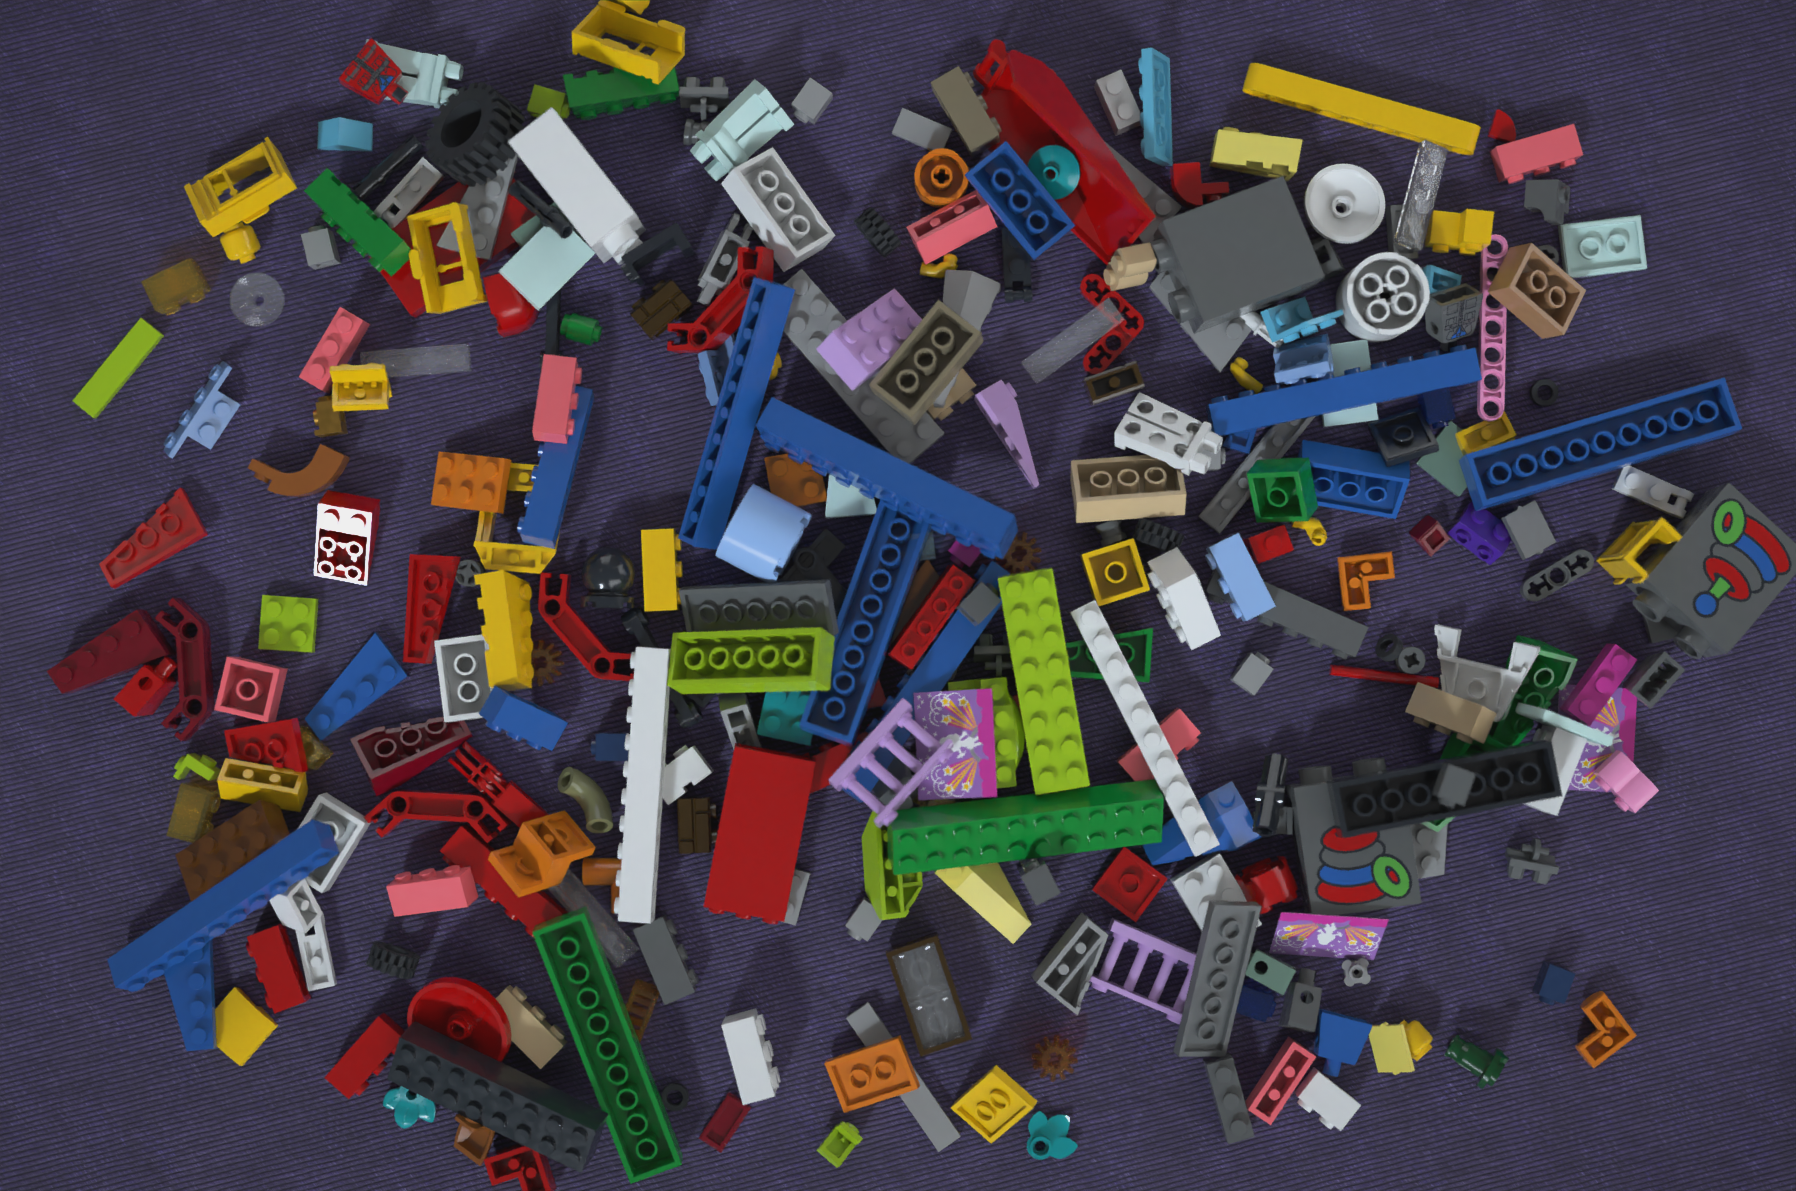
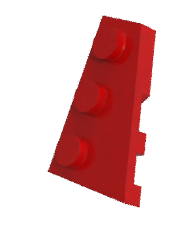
[224,717,309,773]

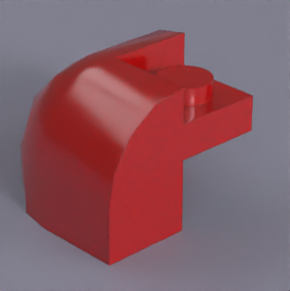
[483,274,540,337]

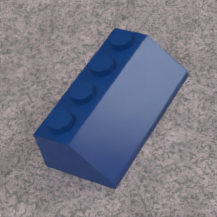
[964,141,1075,260]
[1297,440,1410,519]

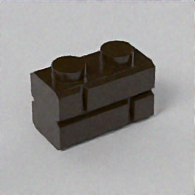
[630,279,694,341]
[1082,361,1145,406]
[677,797,718,854]

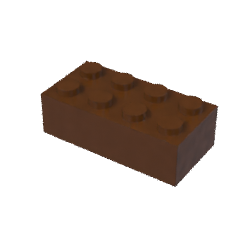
[175,800,290,902]

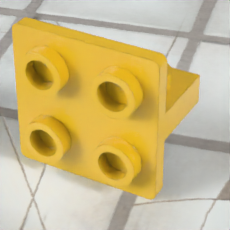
[330,363,392,411]

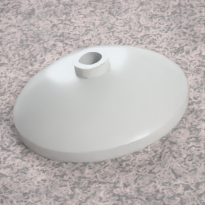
[1304,164,1385,243]

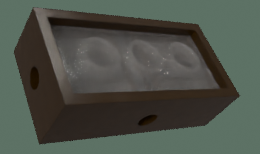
[886,932,972,1057]

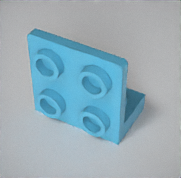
[1261,297,1344,344]

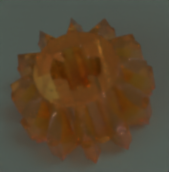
[996,532,1041,574]
[531,640,565,686]
[1031,1034,1078,1082]

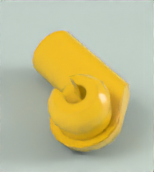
[920,254,958,279]
[1230,357,1263,394]
[1292,517,1327,546]

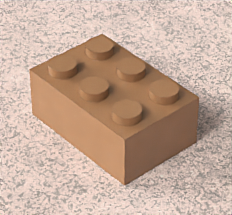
[1488,243,1586,339]

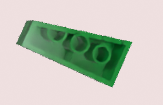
[563,67,680,120]
[304,168,411,277]
[1065,628,1153,682]

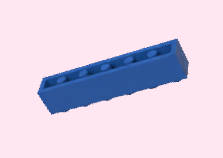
[517,386,594,549]

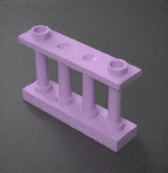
[828,698,954,828]
[1090,918,1197,1024]

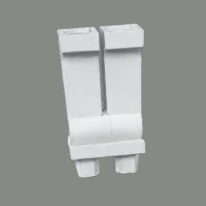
[1115,392,1223,476]

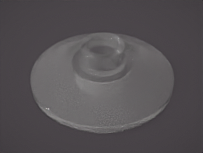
[230,273,284,327]

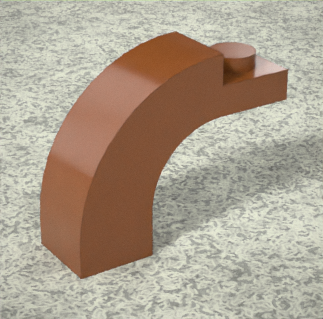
[248,444,350,497]

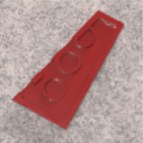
[403,554,461,664]

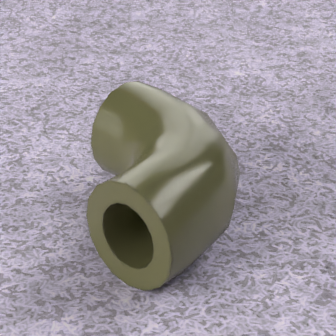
[558,767,613,833]

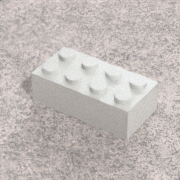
[721,147,835,272]

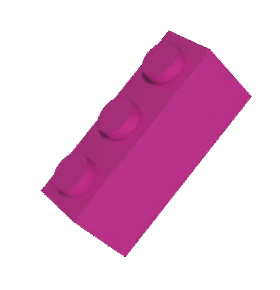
[1560,644,1637,726]

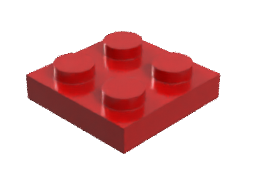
[1092,847,1168,922]

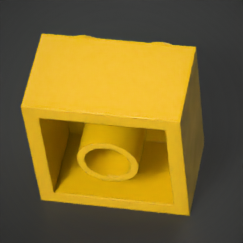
[1079,538,1150,606]

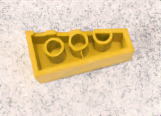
[474,570,534,691]

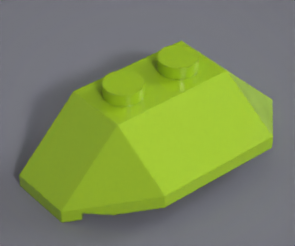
[862,810,923,920]

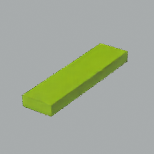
[73,318,164,419]

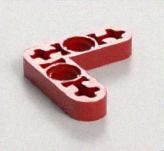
[1079,274,1144,375]

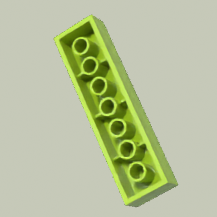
[998,567,1090,795]

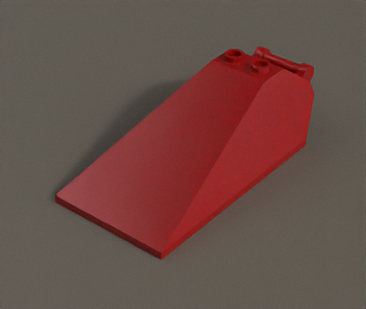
[973,39,1156,265]

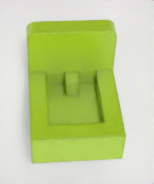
[173,753,221,781]
[816,1121,863,1168]

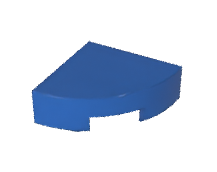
[1222,429,1257,454]

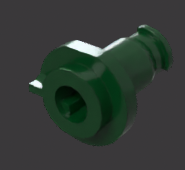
[1444,1035,1509,1089]

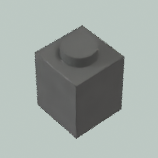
[956,582,1001,626]
[1432,763,1475,808]

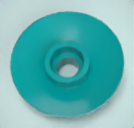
[1028,145,1080,200]

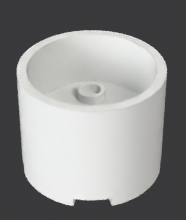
[1336,252,1430,342]

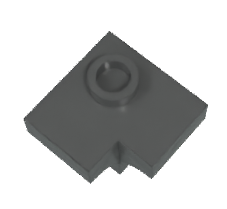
[1524,179,1570,225]

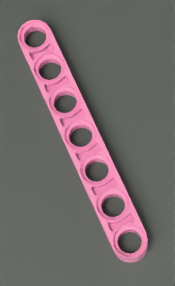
[1477,234,1508,422]

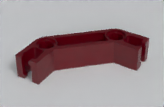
[155,598,214,741]

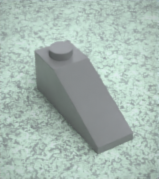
[718,693,763,750]

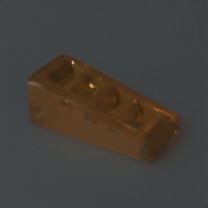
[626,979,660,1042]

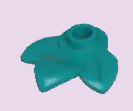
[383,1086,436,1129]
[1027,1111,1078,1160]

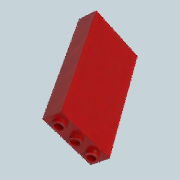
[369,171,536,318]
[703,743,816,924]

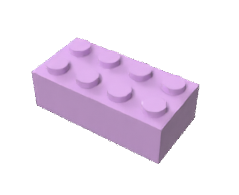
[816,288,922,391]

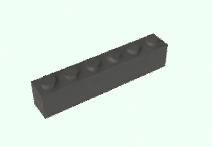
[1203,568,1369,660]

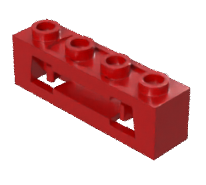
[887,565,975,670]

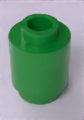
[560,313,602,346]

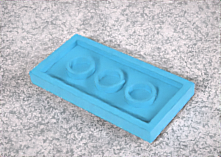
[1138,48,1173,166]

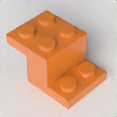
[488,810,596,897]

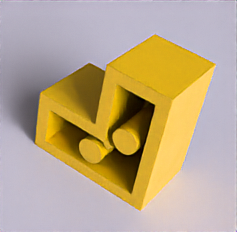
[1425,209,1494,256]

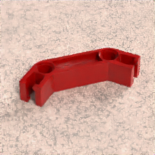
[667,247,774,353]
[538,572,634,681]
[363,790,511,843]

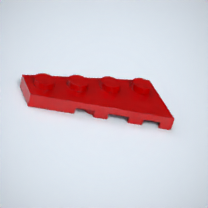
[99,487,208,589]

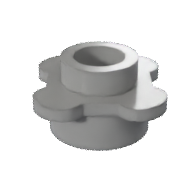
[1342,957,1371,987]

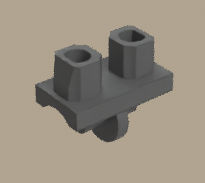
[679,77,730,120]
[973,633,1012,677]
[1505,838,1559,884]

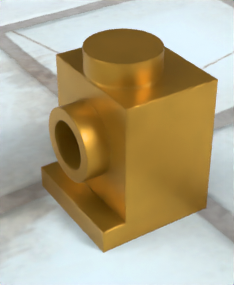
[313,396,348,438]

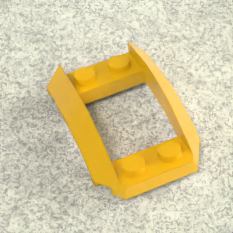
[474,463,560,574]

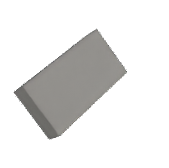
[892,108,952,151]

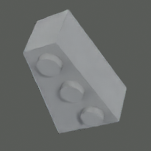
[1031,912,1108,1015]

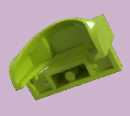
[945,677,1025,788]

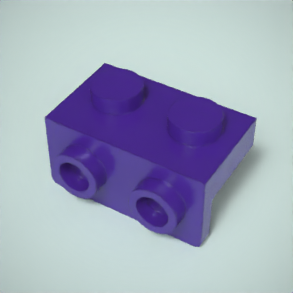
[1448,501,1512,565]

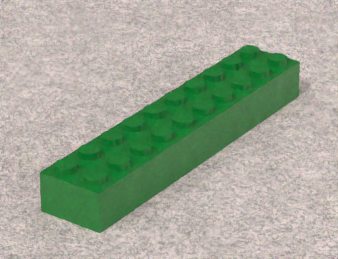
[887,779,1164,875]
[532,906,683,1184]

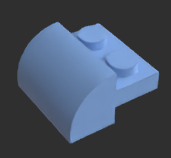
[1273,334,1334,384]

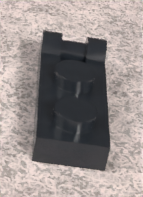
[1001,227,1032,303]

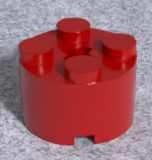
[1235,856,1298,914]

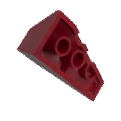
[350,716,472,796]

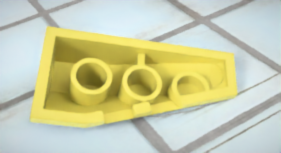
[934,863,1031,944]

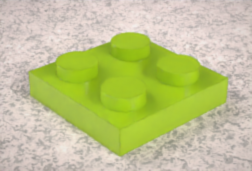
[258,595,318,653]

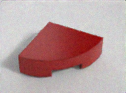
[1487,109,1516,143]

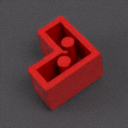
[484,1143,557,1191]

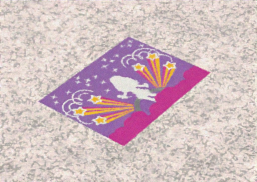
[1558,685,1637,792]
[914,688,997,800]
[1269,912,1389,960]

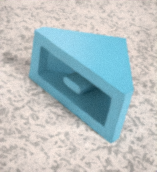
[317,117,373,151]
[1422,265,1461,294]

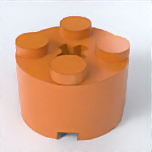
[914,148,969,208]

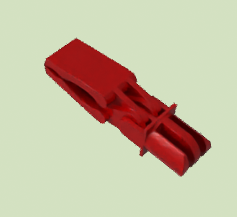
[447,741,549,828]

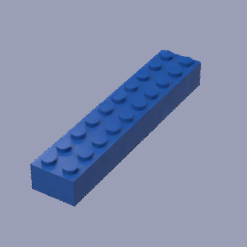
[1459,377,1742,511]
[756,397,1018,559]
[799,499,932,748]

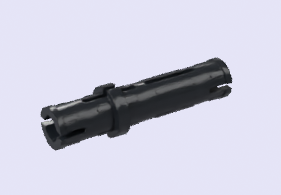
[352,134,424,200]
[509,180,574,239]

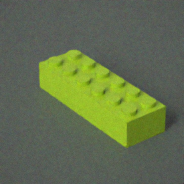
[667,627,835,694]

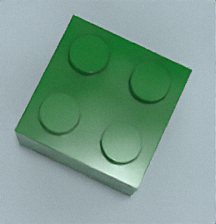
[1247,457,1318,523]

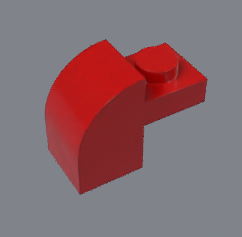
[1170,162,1229,209]

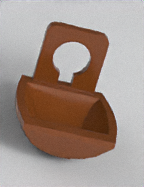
[454,1114,495,1166]

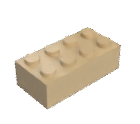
[1070,455,1186,523]

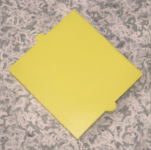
[1369,1022,1415,1075]

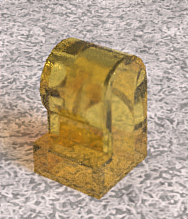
[300,725,334,770]

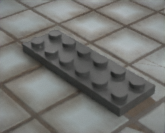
[679,580,839,636]
[1173,901,1262,1057]

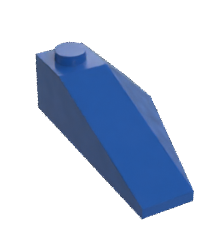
[1142,781,1261,865]

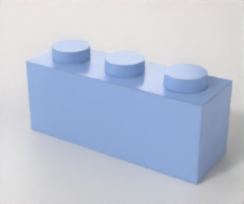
[1205,533,1275,621]

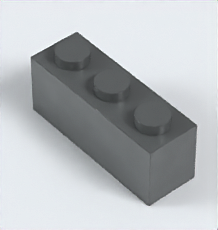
[1017,857,1061,906]
[633,914,699,1005]
[1203,1052,1255,1144]

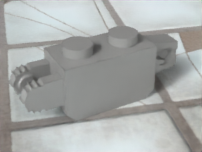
[697,212,753,306]

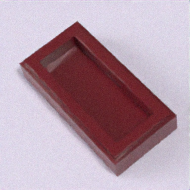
[699,1091,752,1153]

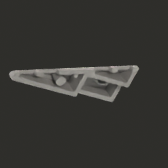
[933,270,1001,408]

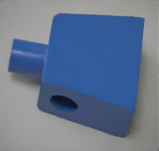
[1314,1008,1372,1077]

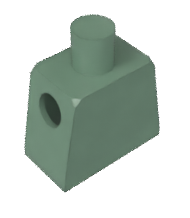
[1245,948,1296,995]

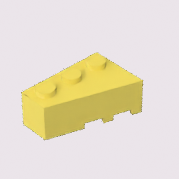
[1209,127,1303,181]

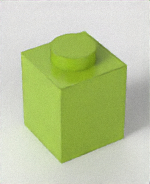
[527,84,571,120]

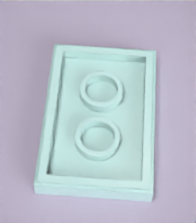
[1558,215,1647,278]
[499,226,595,310]
[1317,340,1378,428]
[1515,702,1614,746]

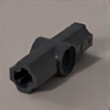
[1252,753,1288,837]

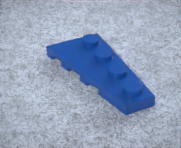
[305,633,409,741]
[164,940,217,1051]

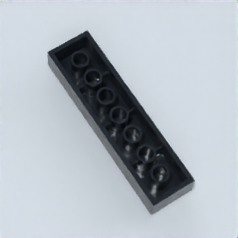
[1327,740,1562,838]
[387,1021,608,1173]

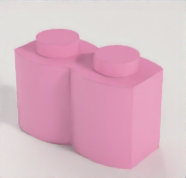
[1593,750,1659,813]

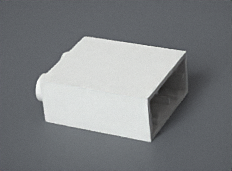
[508,108,646,265]

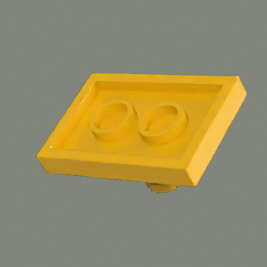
[951,1065,1037,1144]

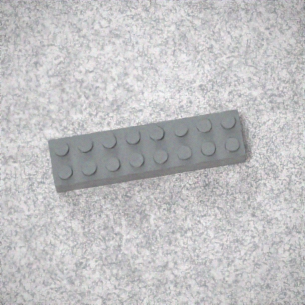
[783,269,944,464]

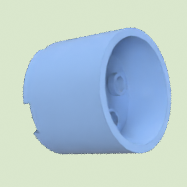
[716,484,812,583]

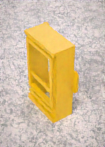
[572,0,685,85]
[184,137,297,237]
[407,202,488,314]
[1596,518,1682,585]

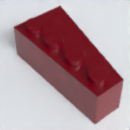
[47,610,176,694]

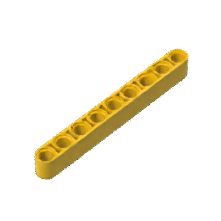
[1242,63,1481,155]

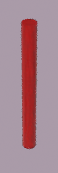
[1329,664,1439,688]

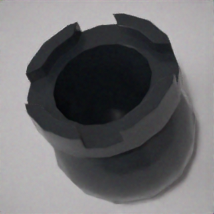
[580,547,636,608]

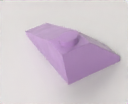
[974,379,1039,489]

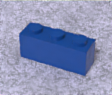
[479,686,568,751]

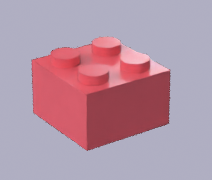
[214,656,288,722]

